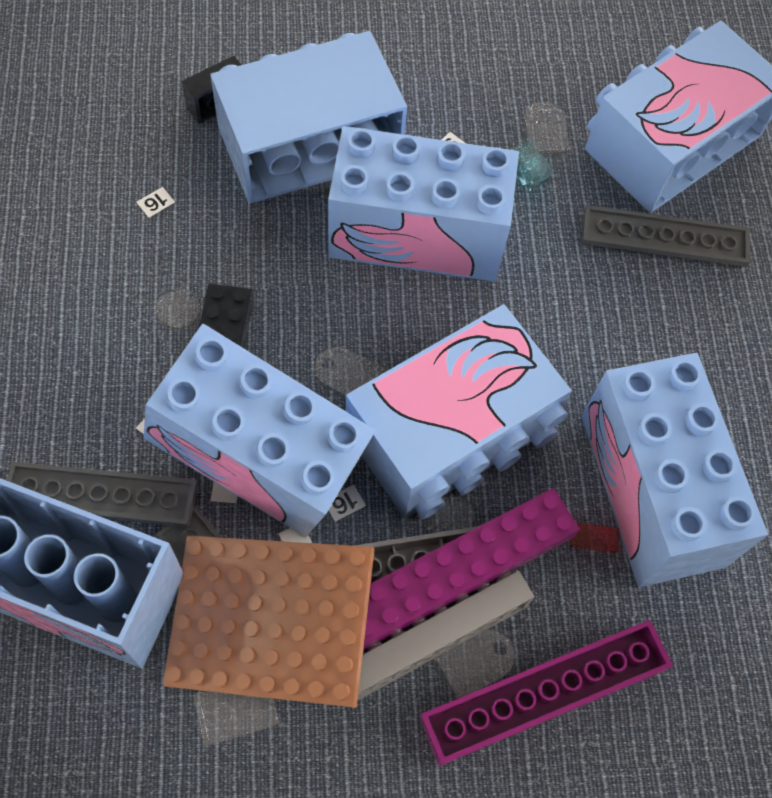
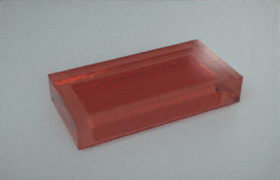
[570,523,619,553]

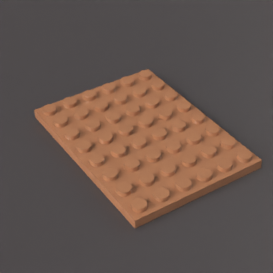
[163,536,374,708]

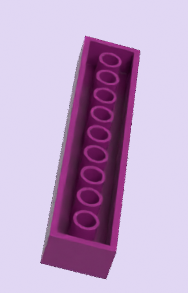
[363,488,580,651]
[419,620,673,767]

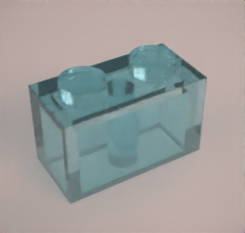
[511,140,553,191]

